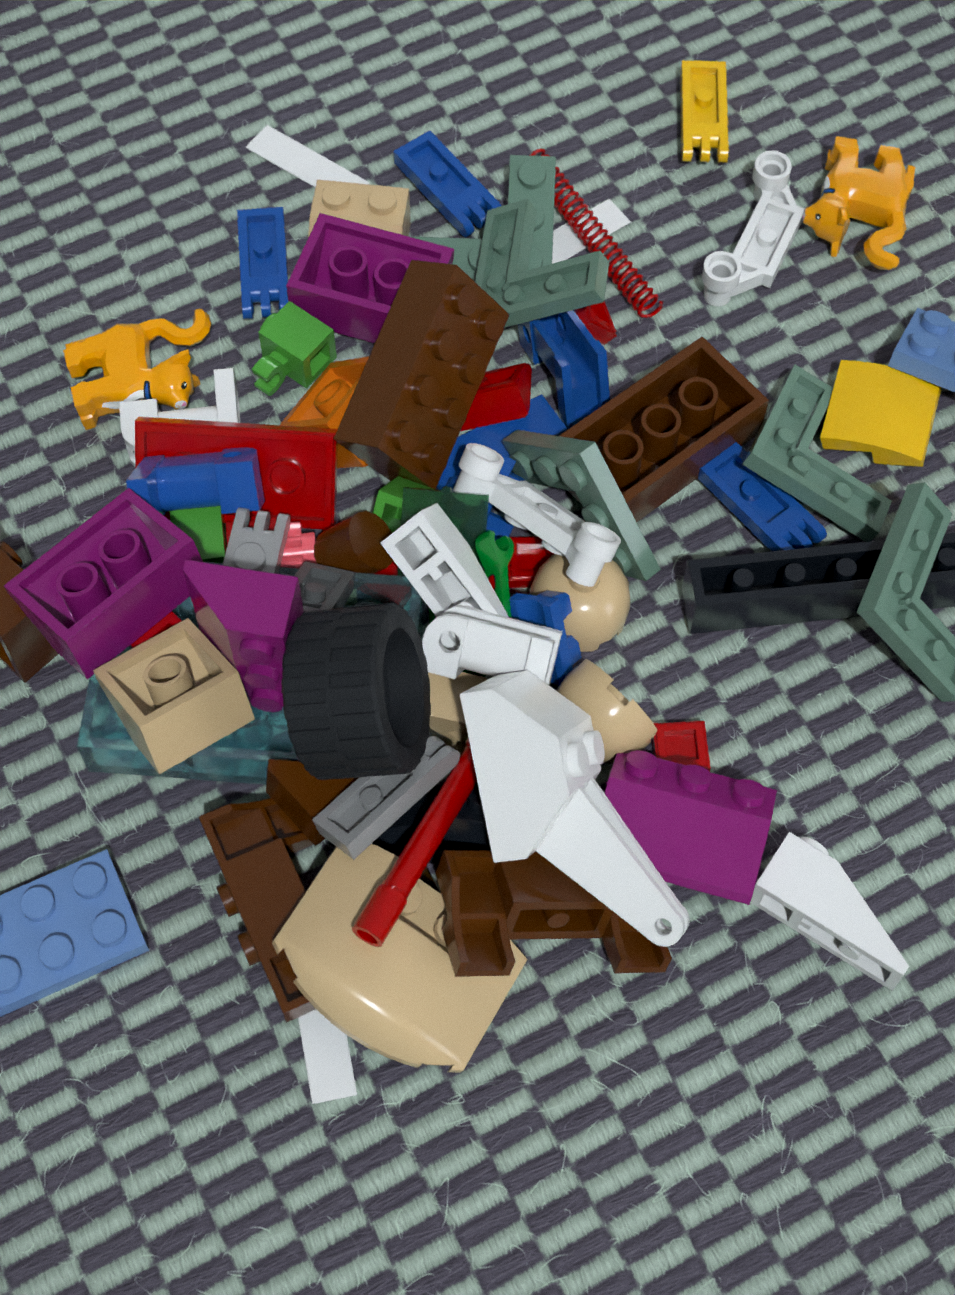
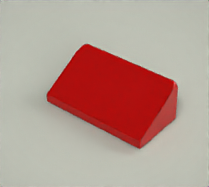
[461,363,532,431]

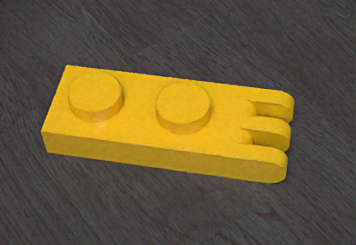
[680,60,729,163]

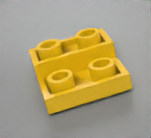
[820,360,941,467]

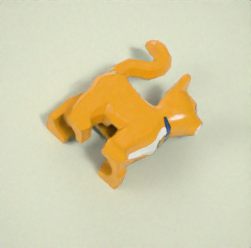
[802,136,915,270]
[63,308,211,430]

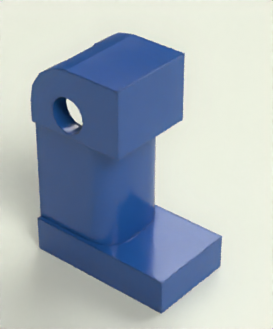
[518,310,610,429]
[126,447,265,516]

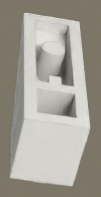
[380,503,509,641]
[750,832,909,991]

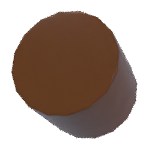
[314,511,393,584]

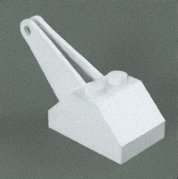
[460,670,689,947]

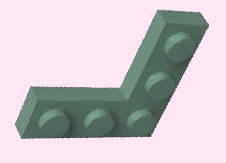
[414,155,556,281]
[475,198,609,328]
[742,364,892,542]
[502,430,661,581]
[857,482,955,702]

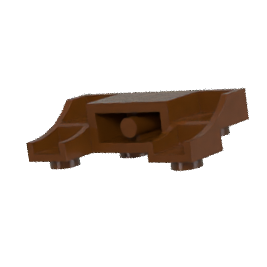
[199,798,325,1023]
[435,850,672,977]

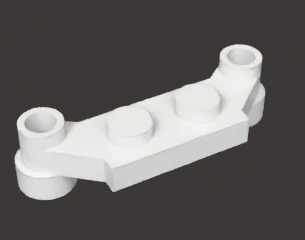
[702,151,805,306]
[452,443,621,587]

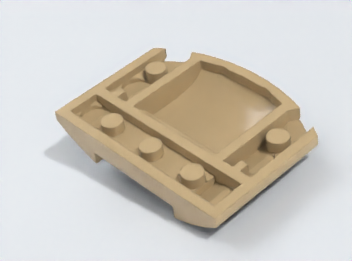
[272,844,528,1073]

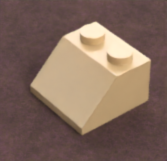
[308,179,411,237]
[93,618,255,774]

